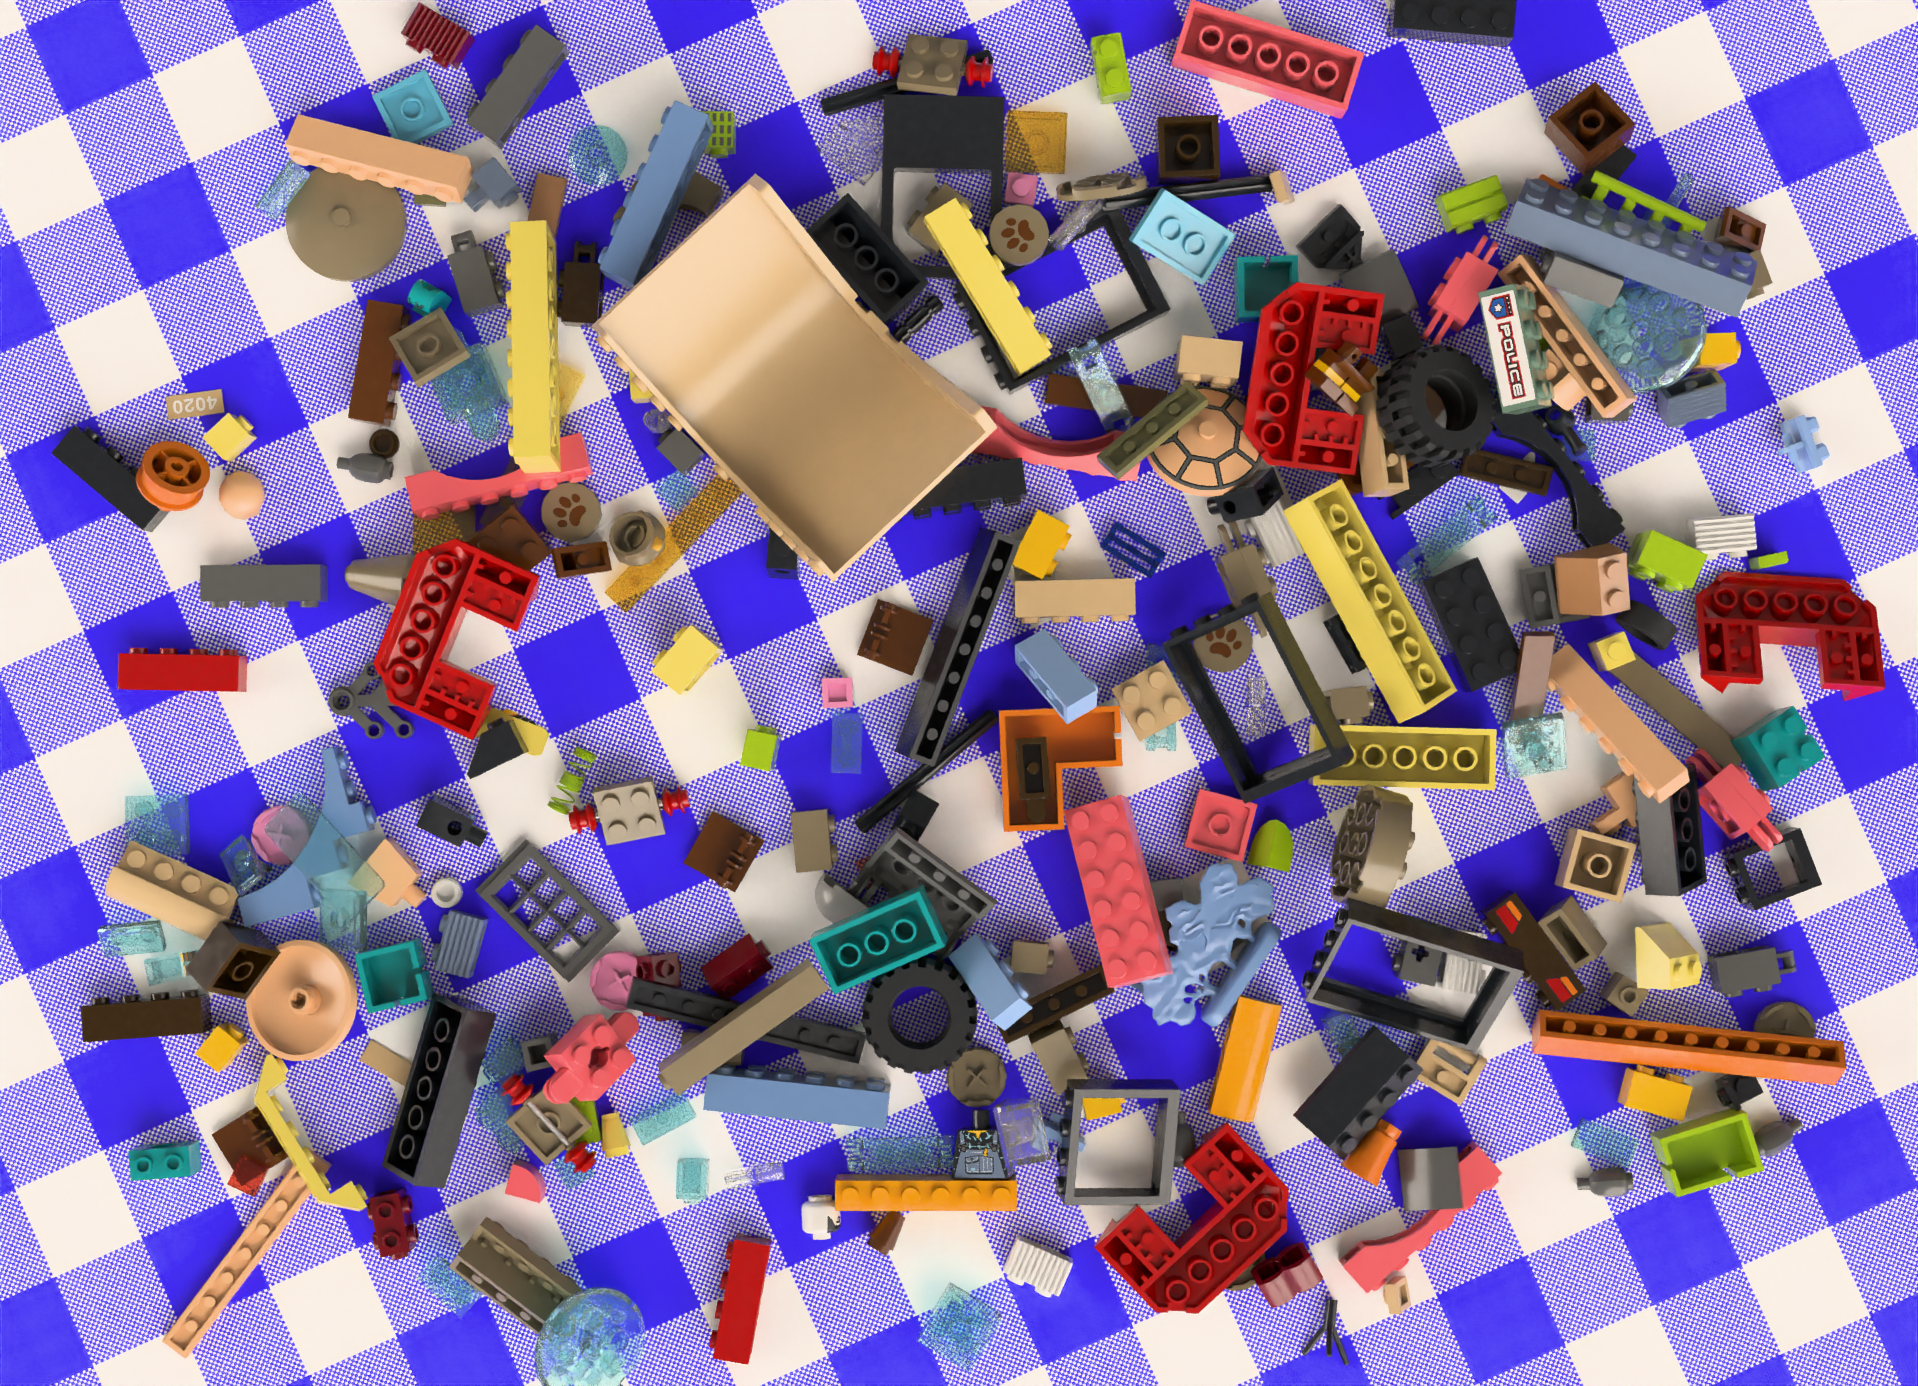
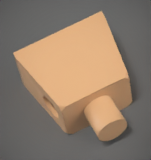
[349,837,427,908]

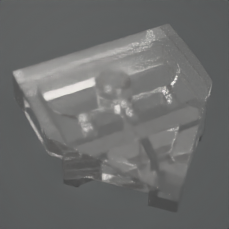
[817,116,883,186]

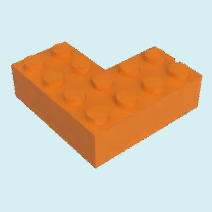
[999,706,1123,832]

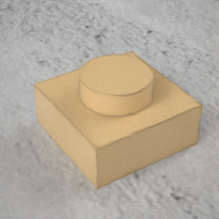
[1383,1276,1411,1314]

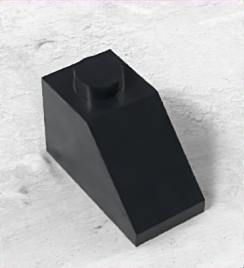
[467,717,529,779]

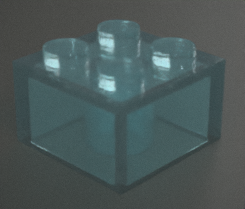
[918,1282,1001,1373]

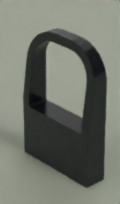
[881,94,1005,280]

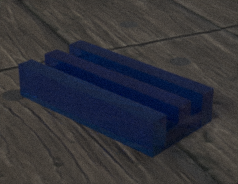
[1100,522,1166,579]

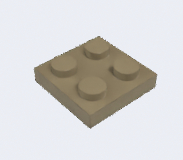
[389,307,471,388]

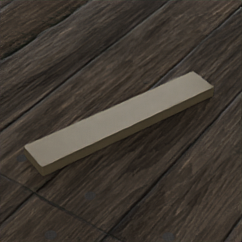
[1592,652,1743,768]

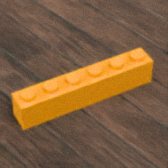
[835,1174,1017,1211]

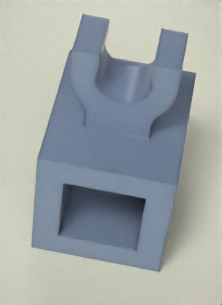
[463,157,522,212]

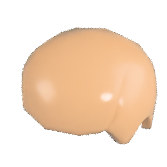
[218,471,266,520]

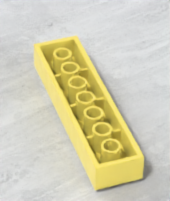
[505,220,561,473]
[1283,479,1457,724]

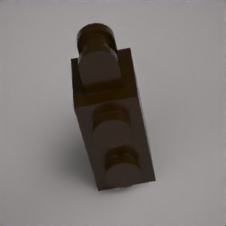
[557,241,605,328]
[1015,737,1051,823]

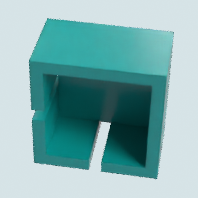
[1234,255,1299,323]
[1730,705,1825,791]
[354,938,434,1014]

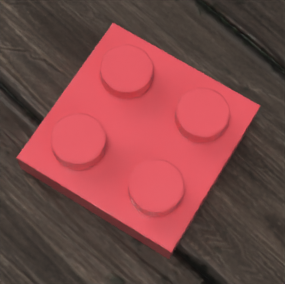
[1184,789,1258,862]

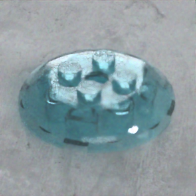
[1587,280,1707,394]
[534,1287,645,1386]

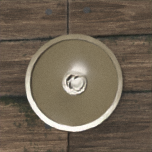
[286,167,407,282]

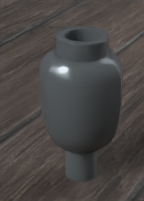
[336,453,394,484]
[1174,1111,1196,1167]
[1754,1118,1803,1157]
[1577,1167,1634,1197]

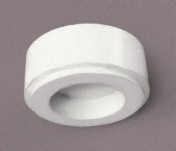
[431,877,463,908]

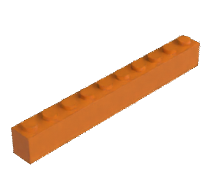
[1532,1009,1847,1085]

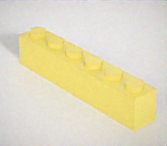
[923,197,1052,376]

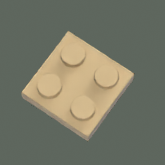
[1111,660,1193,742]

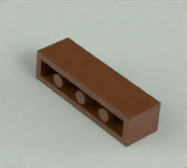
[348,299,412,427]

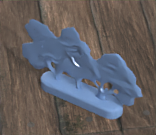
[1141,863,1281,1027]

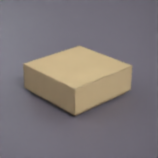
[1269,170,1295,205]

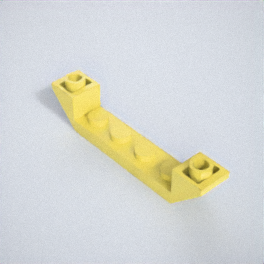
[254,1053,368,1211]

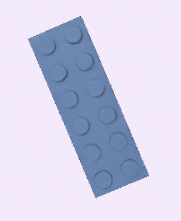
[598,100,714,289]
[703,1064,891,1129]

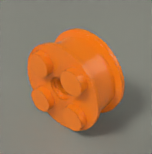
[136,441,210,511]

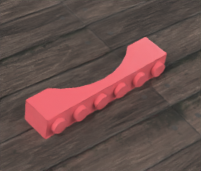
[971,405,1141,481]
[404,432,593,520]
[1339,1141,1502,1293]

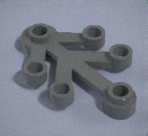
[328,662,415,739]

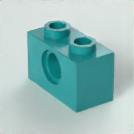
[128,1140,202,1181]

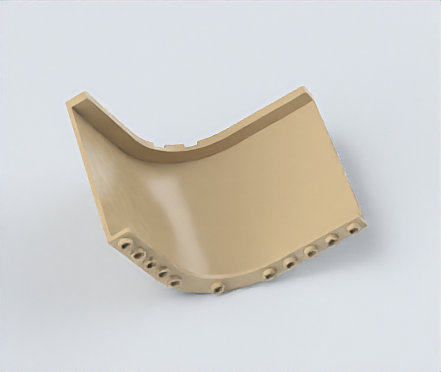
[591,173,998,582]

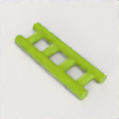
[1582,170,1707,233]

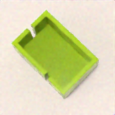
[1649,1108,1764,1197]

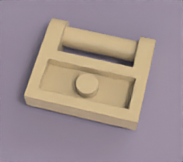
[1414,1038,1487,1106]

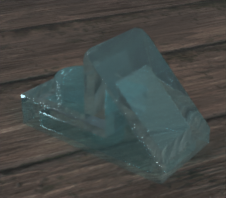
[219,835,273,896]

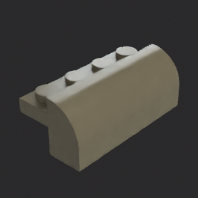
[449,1216,583,1340]

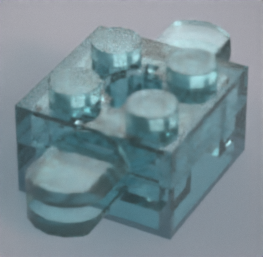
[431,327,509,442]

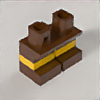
[1304,341,1379,417]

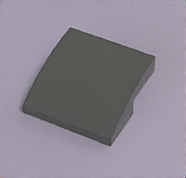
[1338,249,1419,326]
[1519,564,1590,629]
[1398,1146,1464,1211]

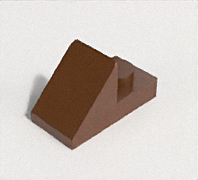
[1713,207,1767,253]
[551,541,612,580]

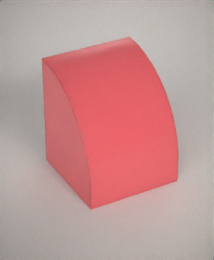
[505,1159,546,1203]

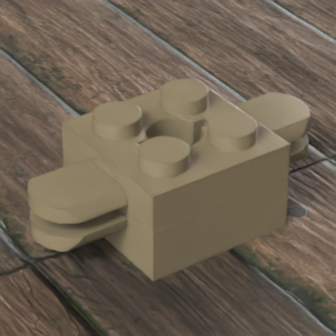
[1214,521,1278,638]

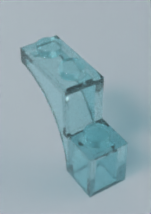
[474,1036,526,1155]

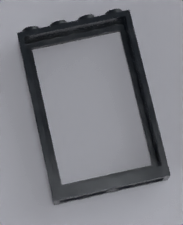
[952,209,1170,395]
[1162,591,1354,804]
[1301,898,1524,1052]

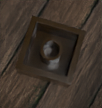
[1155,115,1220,185]
[186,921,281,1000]

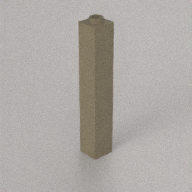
[658,958,829,1096]

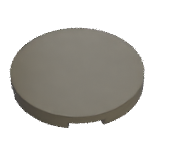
[1056,172,1147,201]

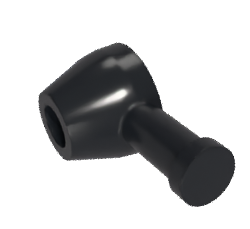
[1544,405,1588,456]

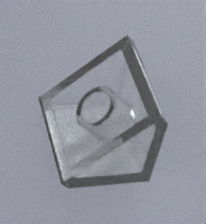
[993,1098,1051,1168]

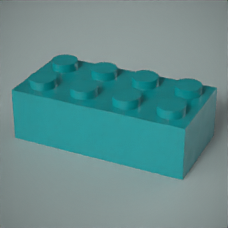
[809,884,948,995]

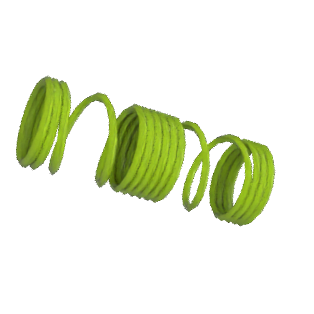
[547,747,597,815]

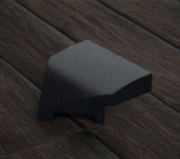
[1295,204,1364,269]

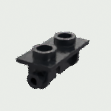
[1323,614,1367,674]

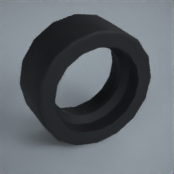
[1616,600,1678,651]

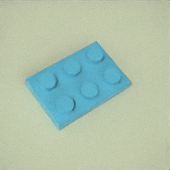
[1129,187,1236,286]

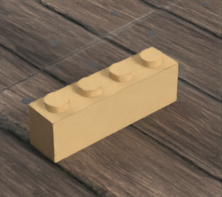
[1355,370,1409,497]
[1014,578,1136,624]

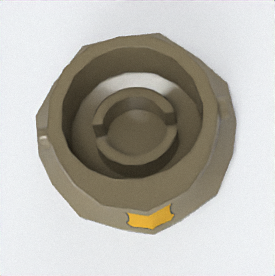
[609,510,666,566]

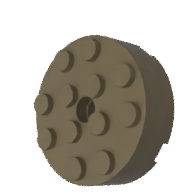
[1330,784,1415,908]

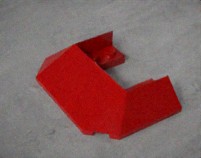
[1242,282,1385,475]
[373,538,540,740]
[1694,571,1886,702]
[1094,1122,1289,1314]

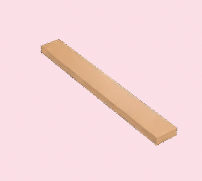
[162,1147,332,1359]

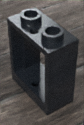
[1724,827,1822,910]

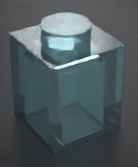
[676,1158,710,1204]

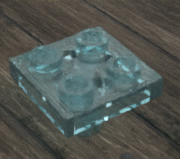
[1502,712,1567,779]

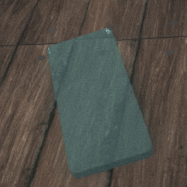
[264,793,385,921]

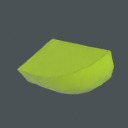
[1248,820,1293,873]

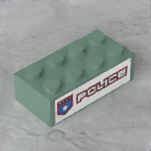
[1478,283,1555,415]

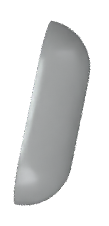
[815,872,870,923]

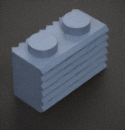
[1657,369,1727,428]
[431,909,489,978]

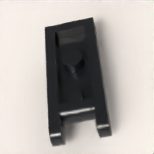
[1376,462,1460,520]

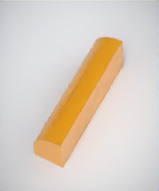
[1207,995,1283,1122]

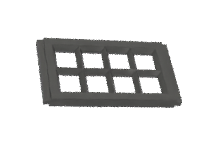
[475,839,620,982]

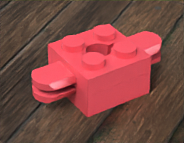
[1421,235,1499,345]
[1685,748,1783,852]
[543,1012,639,1104]

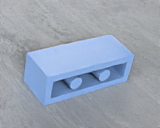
[1015,629,1098,724]
[948,933,1032,1031]

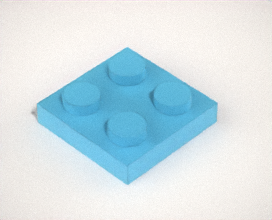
[372,69,454,144]

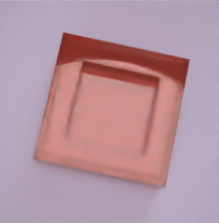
[227,1155,270,1197]

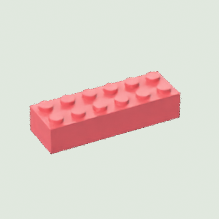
[1171,0,1365,119]
[1064,795,1173,989]

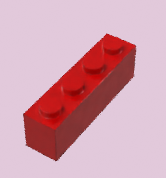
[118,648,247,692]
[709,1233,772,1365]

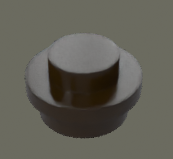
[369,429,400,459]

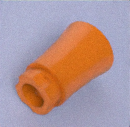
[1341,1118,1402,1187]

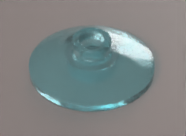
[568,125,628,185]

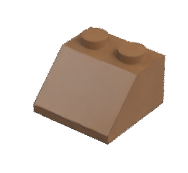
[1554,543,1631,616]

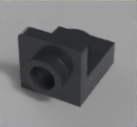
[1715,1074,1764,1111]

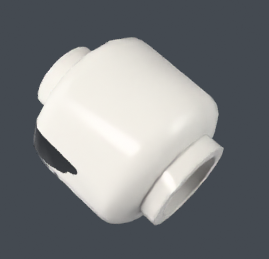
[801,1195,841,1240]

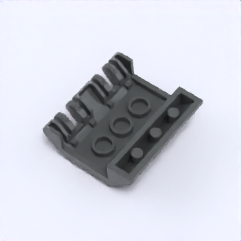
[846,826,998,961]

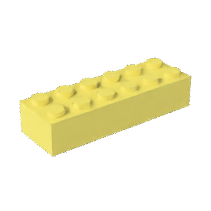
[1308,724,1497,790]

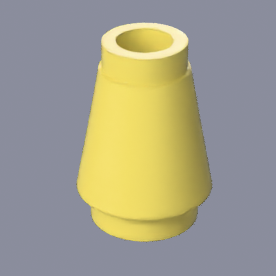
[601,1112,631,1158]

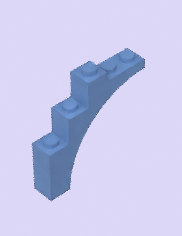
[237,746,377,927]

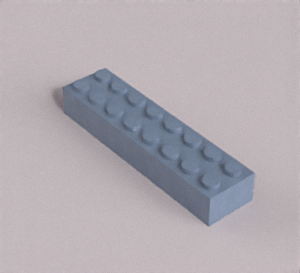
[1504,178,1758,317]

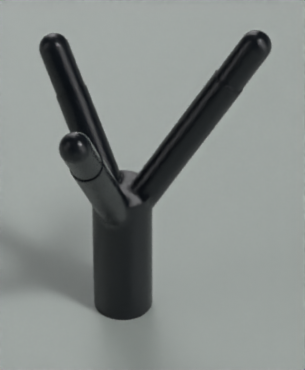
[1302,1299,1349,1366]

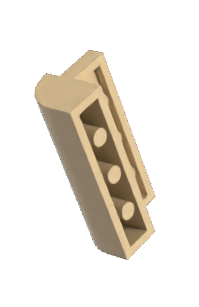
[105,840,243,941]

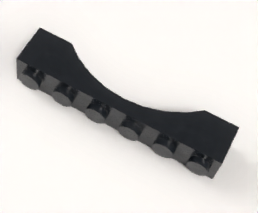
[1490,398,1625,548]

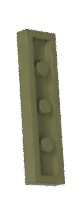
[1097,381,1208,480]

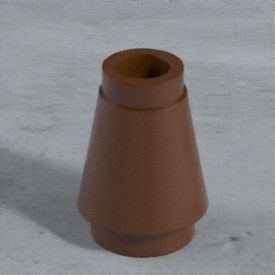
[866,1211,906,1256]

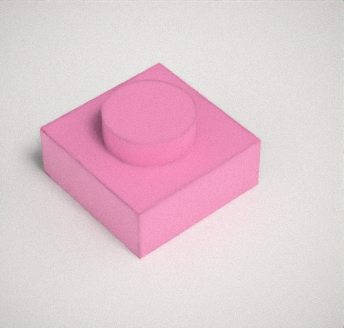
[1004,172,1038,208]
[822,677,853,708]

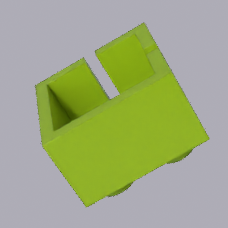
[1627,530,1708,593]

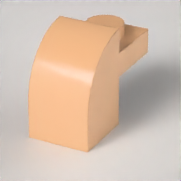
[1545,347,1586,411]
[1589,771,1637,836]

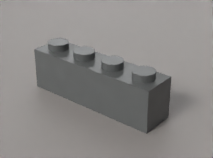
[467,25,570,149]
[200,564,328,608]

